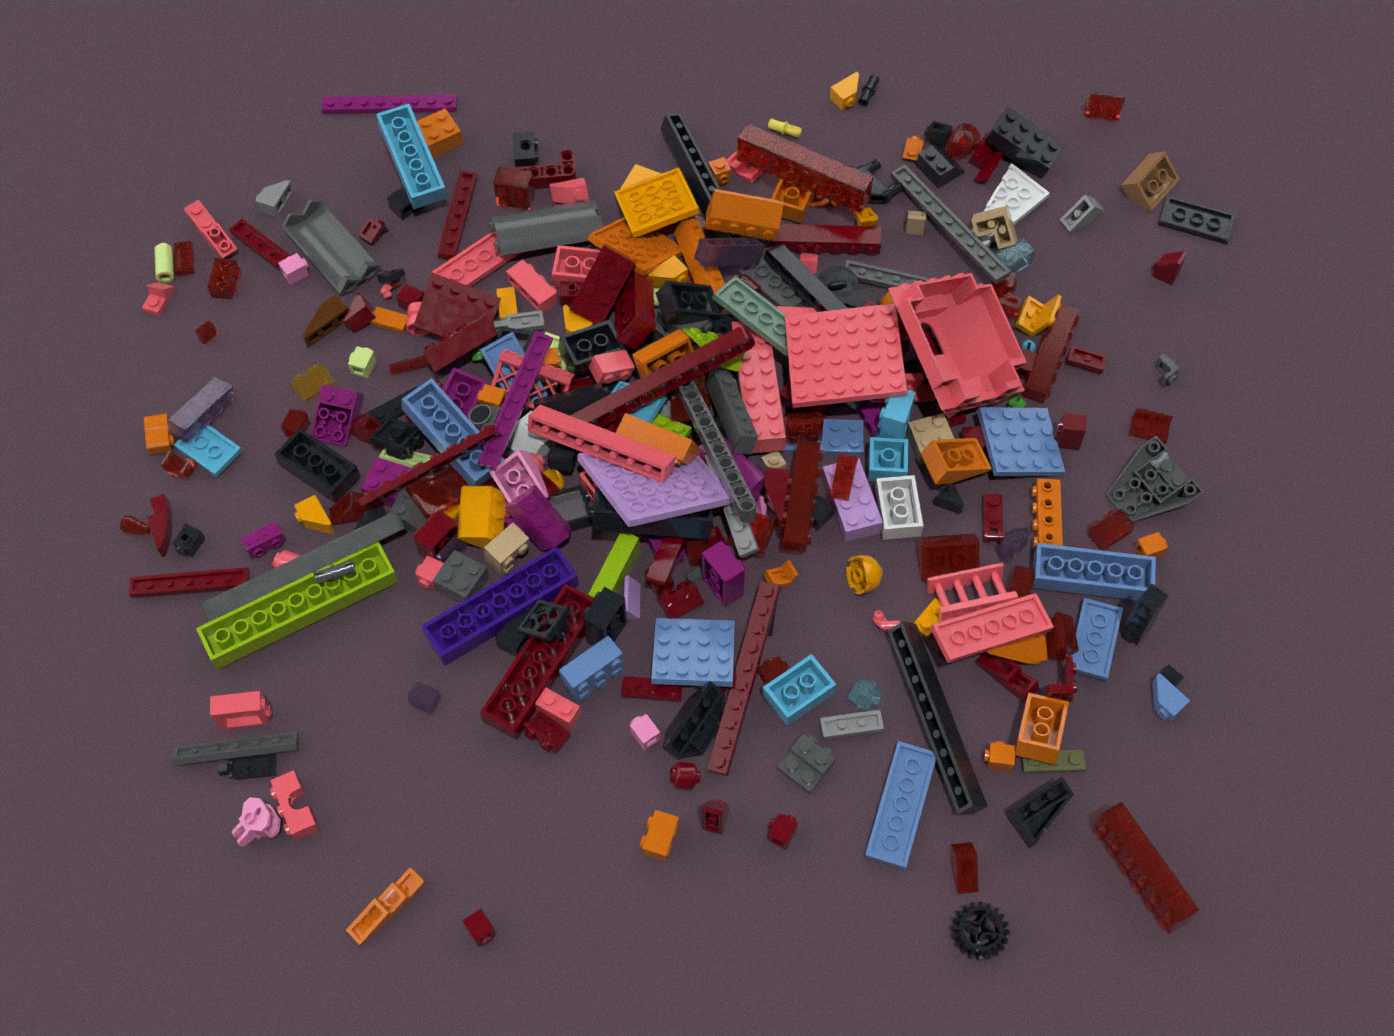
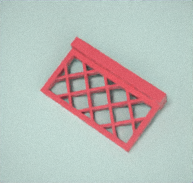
[491,349,574,409]

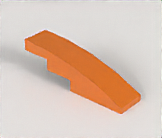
[346,867,427,945]

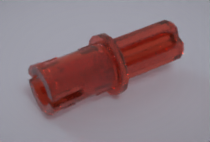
[389,355,426,375]

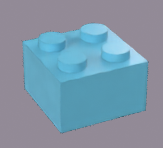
[868,437,908,482]

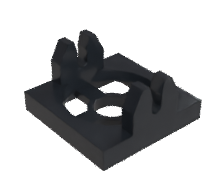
[517,599,571,642]

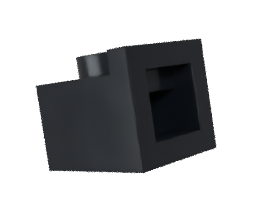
[925,121,953,148]
[173,523,205,558]

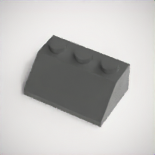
[389,467,449,533]

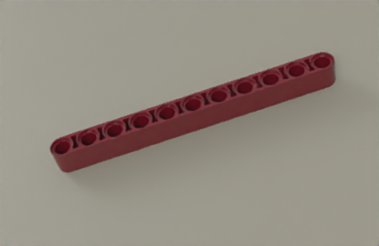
[570,326,755,428]

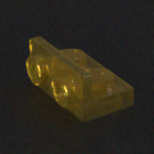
[290,363,335,402]

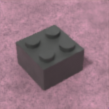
[433,550,489,603]

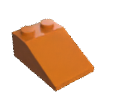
[920,438,992,485]

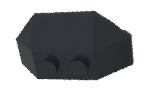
[664,681,725,759]

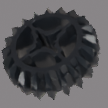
[951,901,1010,961]

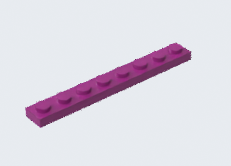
[321,94,457,114]
[478,331,553,471]

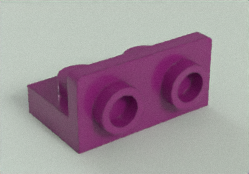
[240,521,286,559]

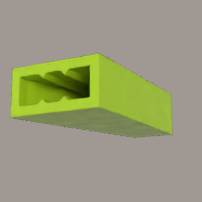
[588,533,640,598]

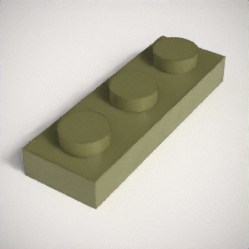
[1021,750,1086,774]

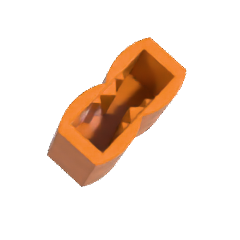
[144,413,176,455]

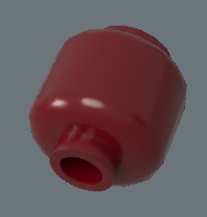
[670,762,701,790]

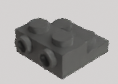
[777,734,835,794]

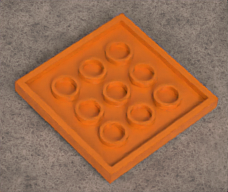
[588,217,683,276]

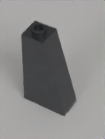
[534,382,612,416]

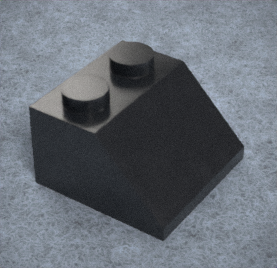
[916,146,965,188]

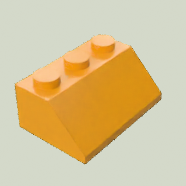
[457,486,505,549]

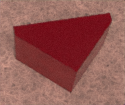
[343,293,376,332]

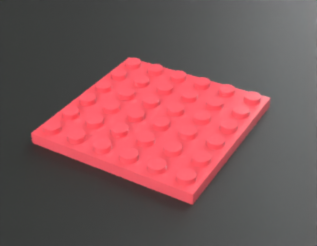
[785,303,907,408]

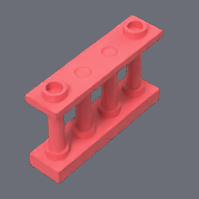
[927,563,1018,622]

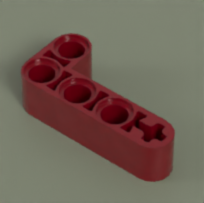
[509,150,577,191]

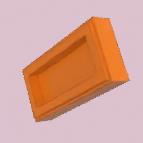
[370,307,408,333]

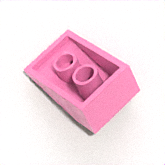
[490,449,549,503]

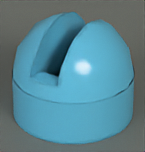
[1021,340,1036,353]

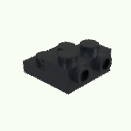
[369,417,424,459]

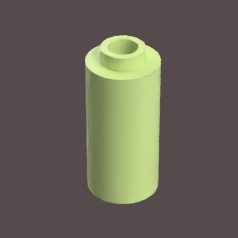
[154,243,174,283]

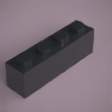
[1121,584,1169,645]

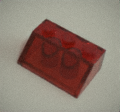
[917,533,980,581]

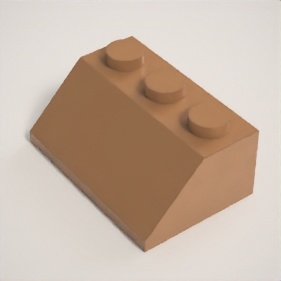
[1121,151,1180,212]

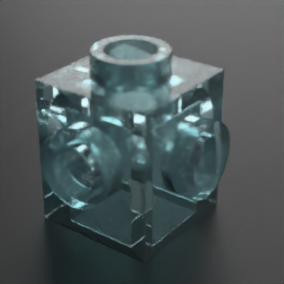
[847,677,882,711]

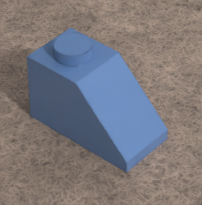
[1152,673,1190,723]

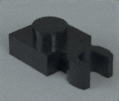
[376,268,406,284]

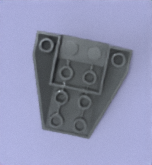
[1106,436,1204,524]

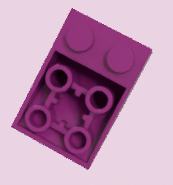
[311,384,364,447]

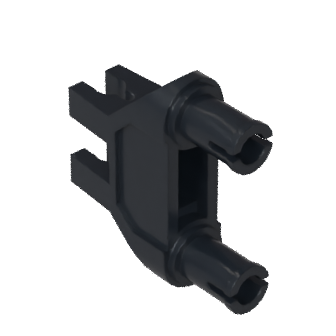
[843,159,903,209]

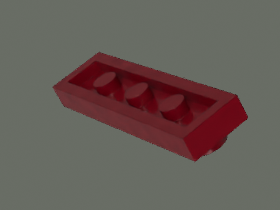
[229,219,290,270]

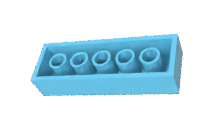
[376,104,447,209]

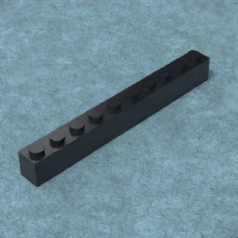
[661,112,747,256]
[888,621,988,815]

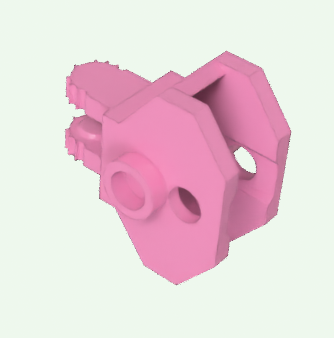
[232,797,281,847]

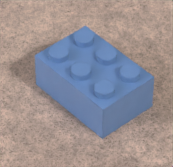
[559,636,624,703]

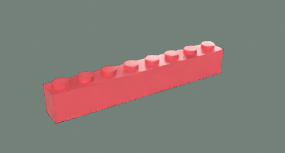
[527,405,676,483]

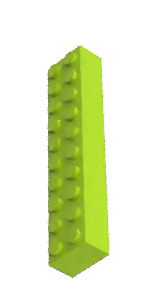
[196,541,398,670]

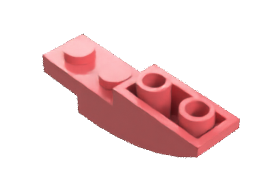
[184,200,238,259]

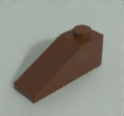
[303,294,349,348]

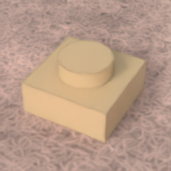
[761,451,787,469]

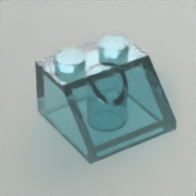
[990,238,1035,275]

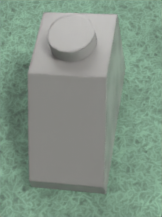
[256,180,294,218]
[1060,195,1104,232]

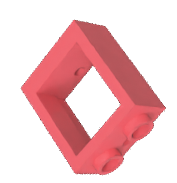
[210,691,272,730]

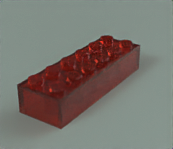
[1093,801,1199,934]

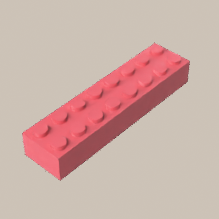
[732,321,786,453]

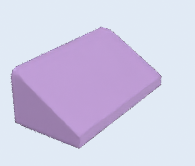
[624,575,641,619]

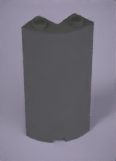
[282,200,381,294]
[489,200,603,256]

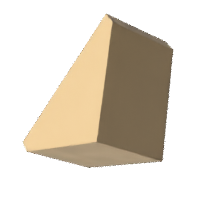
[906,210,926,235]

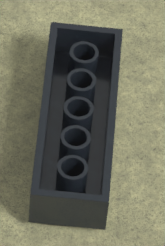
[593,488,713,540]

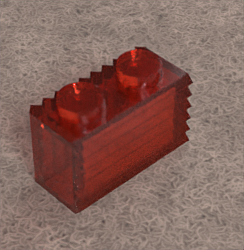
[1087,509,1135,551]

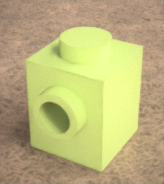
[348,346,377,378]

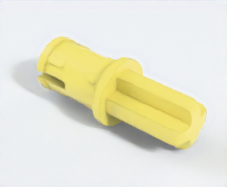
[768,119,802,138]

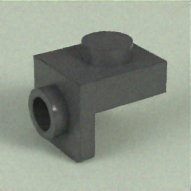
[1155,354,1180,387]

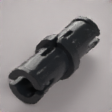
[858,75,880,106]

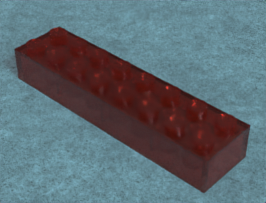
[737,123,874,213]

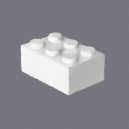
[875,475,923,540]

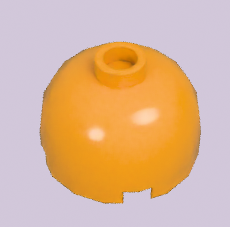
[846,555,883,595]

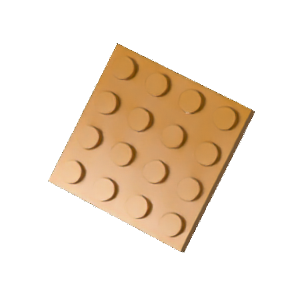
[614,167,700,238]

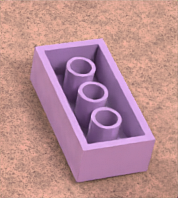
[821,458,883,542]

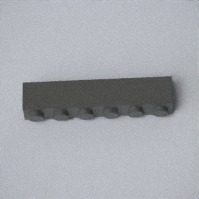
[705,366,758,455]

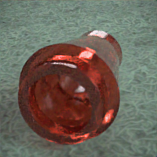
[120,515,151,536]

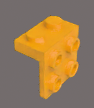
[1015,294,1062,337]

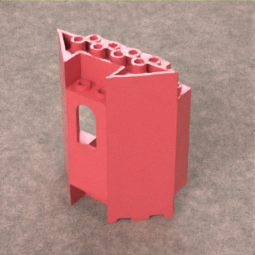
[888,273,1027,419]

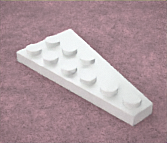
[972,163,1050,247]

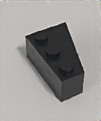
[1006,777,1074,848]

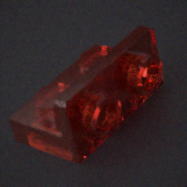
[1129,408,1173,444]

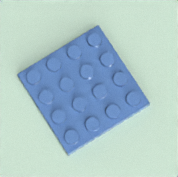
[977,407,1066,476]
[651,618,735,687]

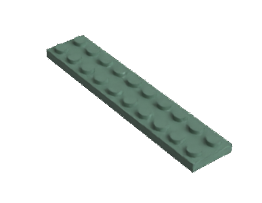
[712,276,863,409]

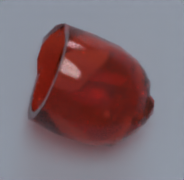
[947,123,981,158]

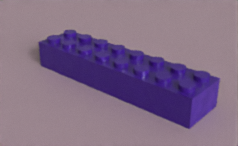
[421,546,579,666]

